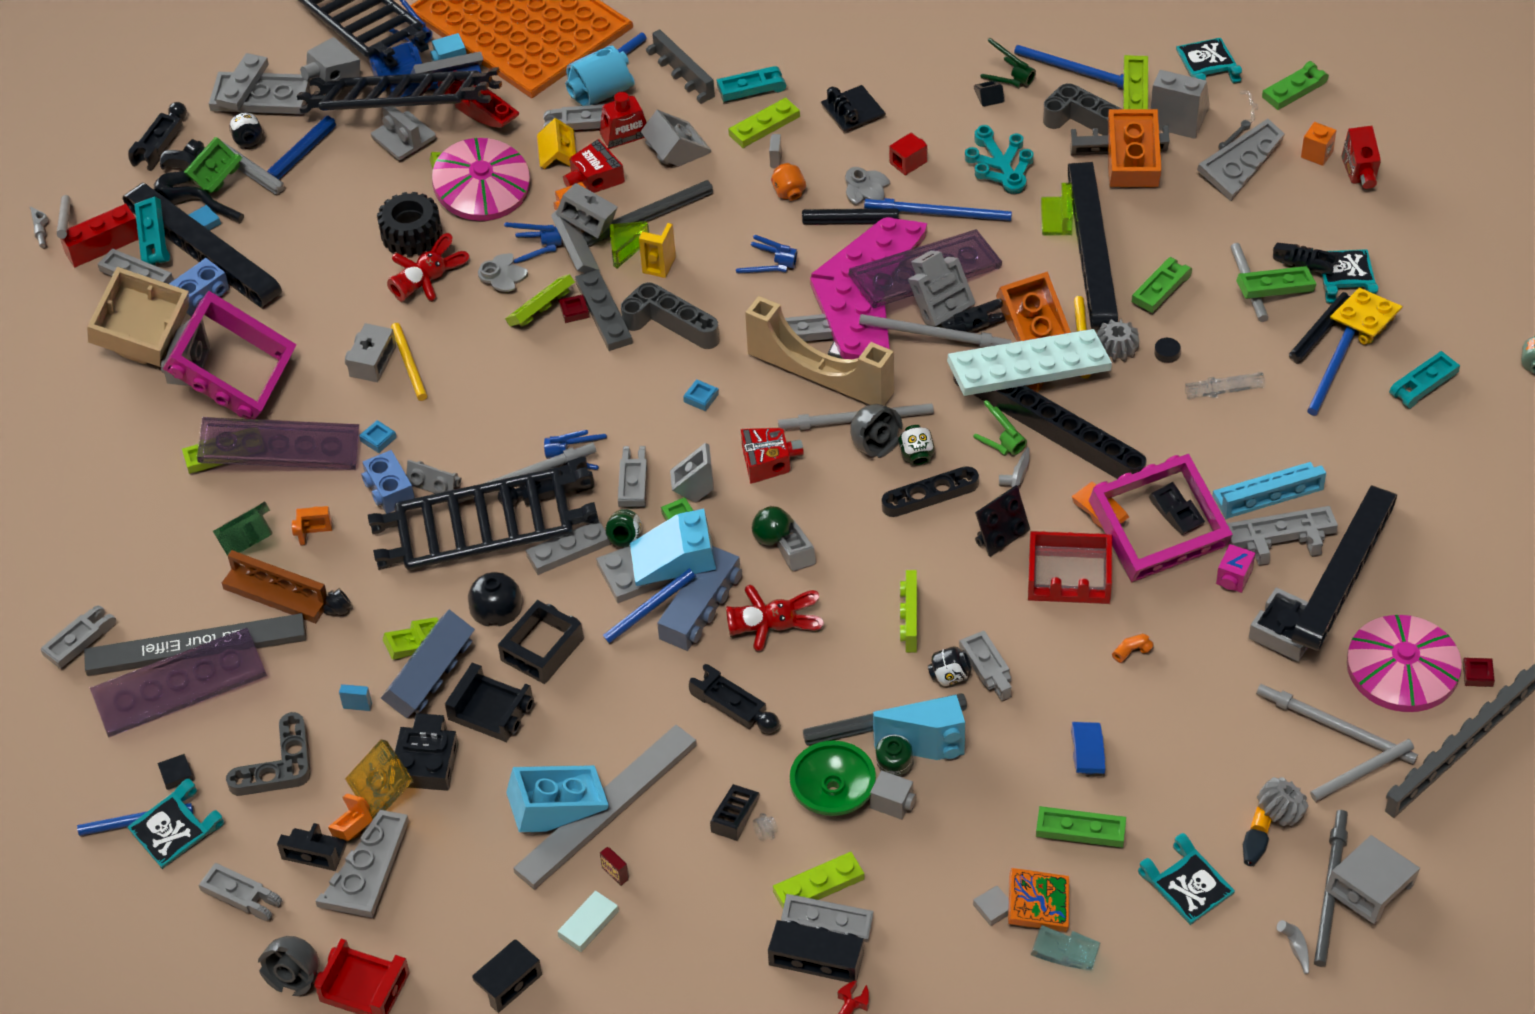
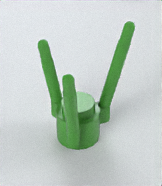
[973,400,1027,456]

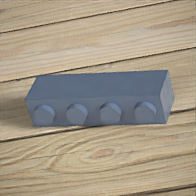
[657,546,742,651]
[381,609,475,718]

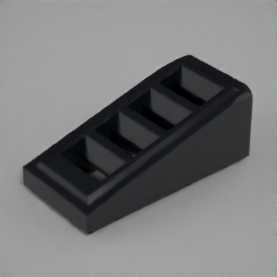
[710,784,760,841]

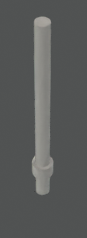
[859,314,1011,348]
[778,403,934,430]
[447,442,597,504]
[1256,684,1418,765]

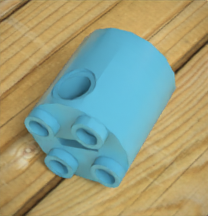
[565,45,635,106]

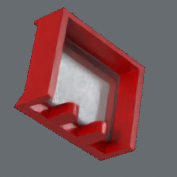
[1028,531,1112,604]

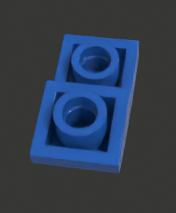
[1071,722,1105,775]

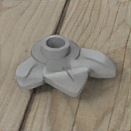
[845,167,890,205]
[478,253,528,292]

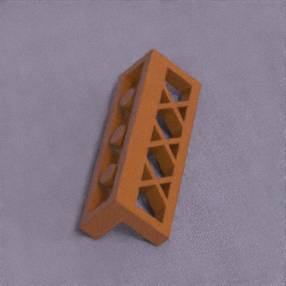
[221,550,327,624]

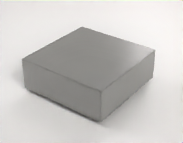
[769,134,781,168]
[973,886,1009,926]

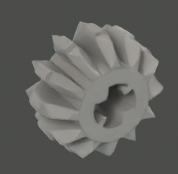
[1096,318,1140,361]
[1257,777,1309,826]

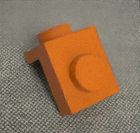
[292,506,332,545]
[328,793,373,841]

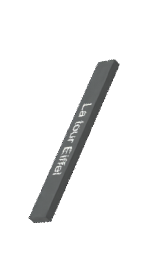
[84,613,306,676]

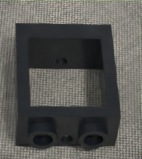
[498,600,584,684]

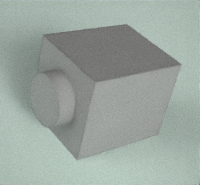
[870,770,916,820]

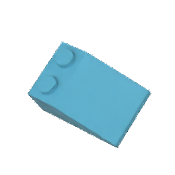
[630,509,716,586]
[873,695,965,760]
[506,765,609,832]

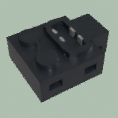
[389,713,458,791]

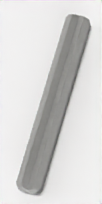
[222,141,284,195]

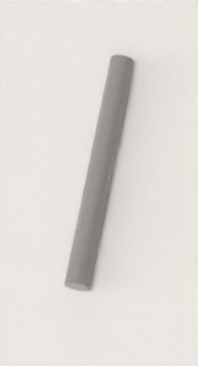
[57,195,71,239]
[1231,243,1269,322]
[1310,739,1414,802]

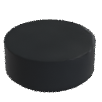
[1154,337,1181,363]

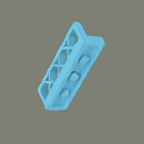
[1212,462,1326,519]

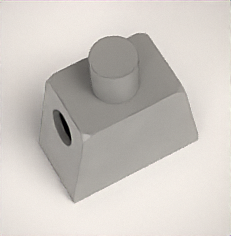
[300,37,360,82]

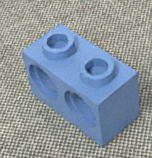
[169,258,229,316]
[361,450,415,514]

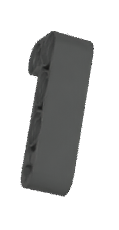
[1043,83,1122,135]
[621,282,720,349]

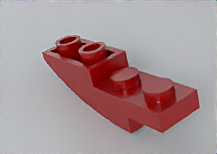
[438,70,519,128]

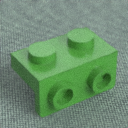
[183,137,242,193]

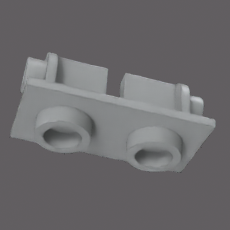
[406,460,462,494]

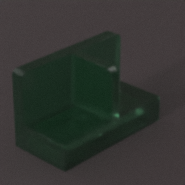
[213,501,272,556]

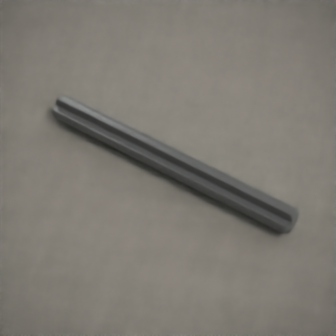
[582,180,713,246]
[803,693,967,745]

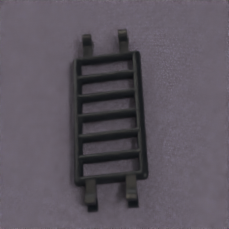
[298,0,429,69]
[297,67,502,113]
[368,467,599,570]

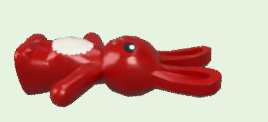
[387,233,469,302]
[726,585,824,651]

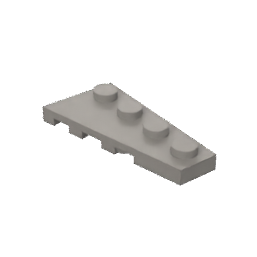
[315,810,409,918]

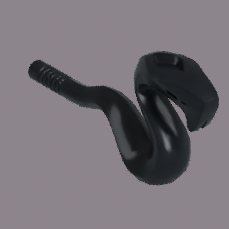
[153,150,244,223]

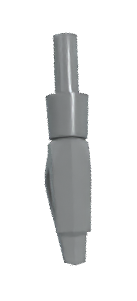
[30,207,48,248]

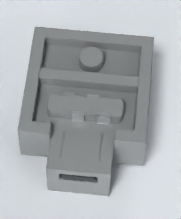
[908,250,975,326]

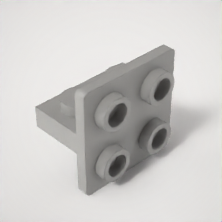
[371,107,436,160]

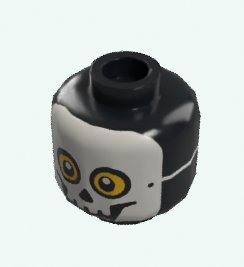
[229,113,263,148]
[928,646,972,686]

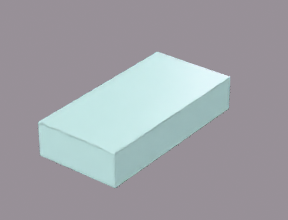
[558,890,619,952]

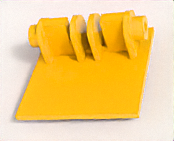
[1330,288,1403,344]

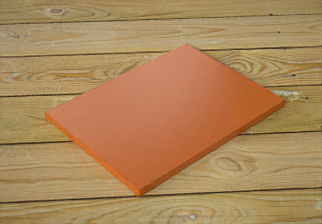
[410,0,633,99]

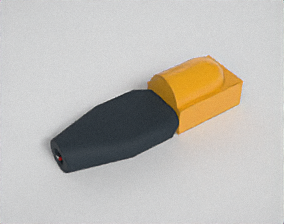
[1243,807,1272,866]

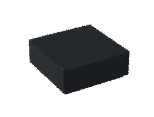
[157,753,194,790]

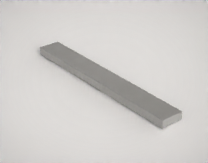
[513,725,697,890]

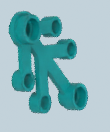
[965,125,1034,194]

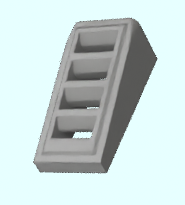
[776,520,816,571]

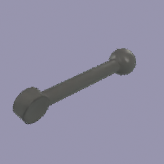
[1218,120,1251,150]

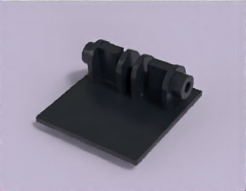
[821,85,886,132]
[975,485,1031,557]

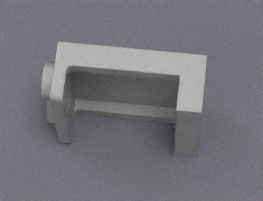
[1325,835,1420,924]

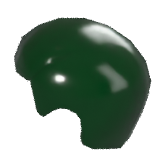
[751,506,794,546]

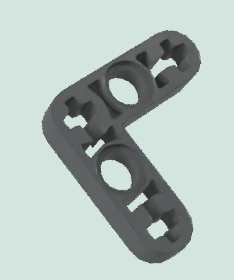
[226,712,310,796]

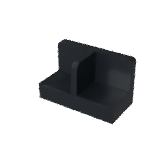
[277,823,347,871]
[472,939,542,1013]

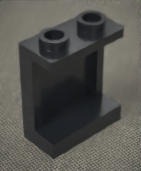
[445,662,534,743]

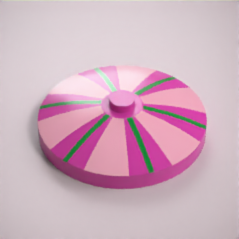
[432,138,530,221]
[1347,615,1462,712]

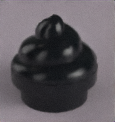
[183,139,205,158]
[323,588,352,615]

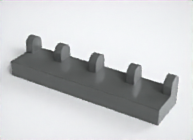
[646,29,715,104]
[1070,125,1170,155]

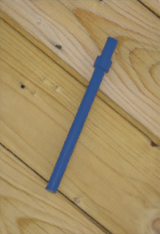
[1014,45,1123,89]
[864,198,1012,221]
[1307,326,1357,416]

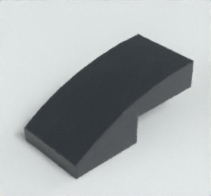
[1149,482,1205,535]

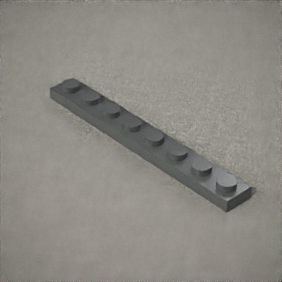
[1385,664,1535,818]

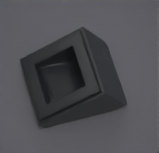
[974,80,1005,106]

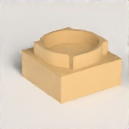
[87,267,189,367]

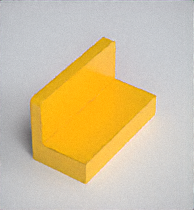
[537,118,576,169]
[639,223,676,278]

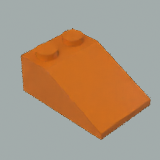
[1108,109,1161,187]
[996,271,1071,342]

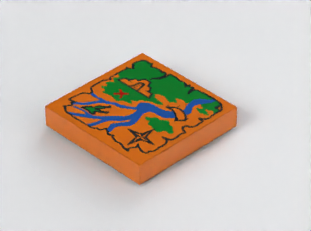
[1008,868,1069,932]

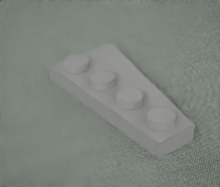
[1197,119,1285,201]

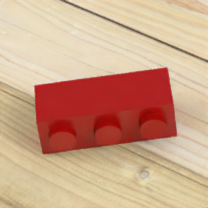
[60,204,139,268]

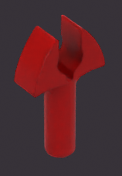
[838,980,869,1014]

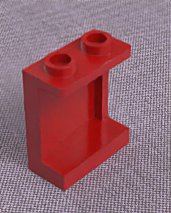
[314,938,410,1014]

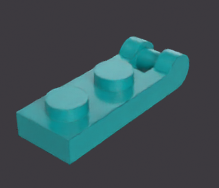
[716,66,787,102]
[134,196,170,266]
[1389,351,1460,409]

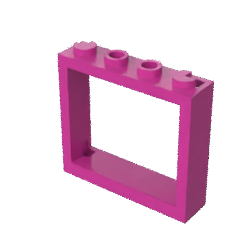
[163,291,297,423]
[1089,454,1233,582]

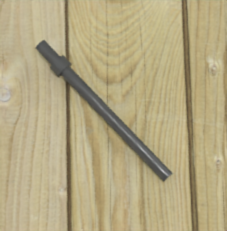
[1314,810,1348,967]

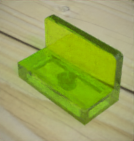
[1041,183,1073,236]

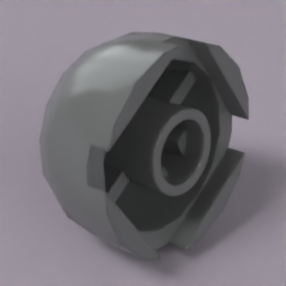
[850,404,903,457]
[258,936,320,996]

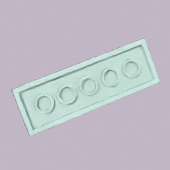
[947,329,1112,396]

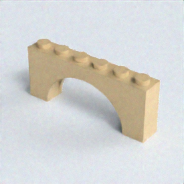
[745,296,894,405]

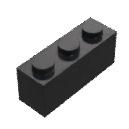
[768,920,864,983]

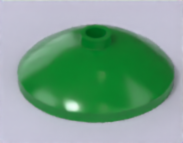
[789,740,876,816]

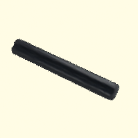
[802,208,899,224]
[1289,292,1350,363]

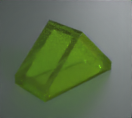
[610,221,649,269]

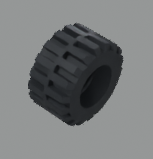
[377,192,442,257]

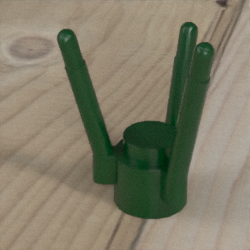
[980,38,1036,88]

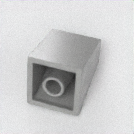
[1151,70,1210,139]

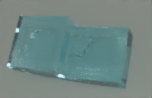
[1030,925,1100,970]

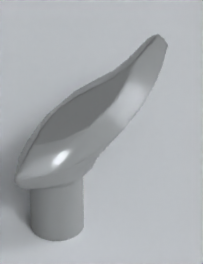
[999,447,1030,487]
[1277,920,1309,974]

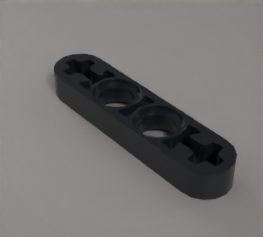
[881,466,979,517]

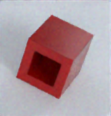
[889,132,928,176]

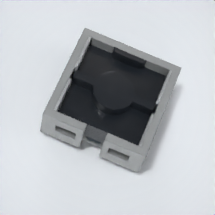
[1249,587,1308,662]

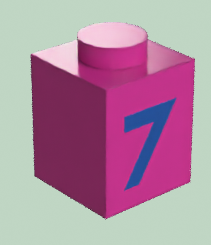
[1216,544,1255,593]

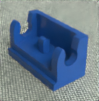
[368,41,422,76]

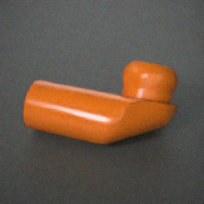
[1112,633,1154,663]

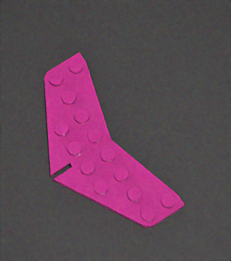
[810,217,927,359]

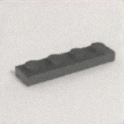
[575,269,632,351]

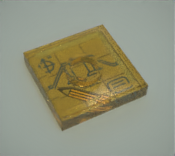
[345,739,413,819]

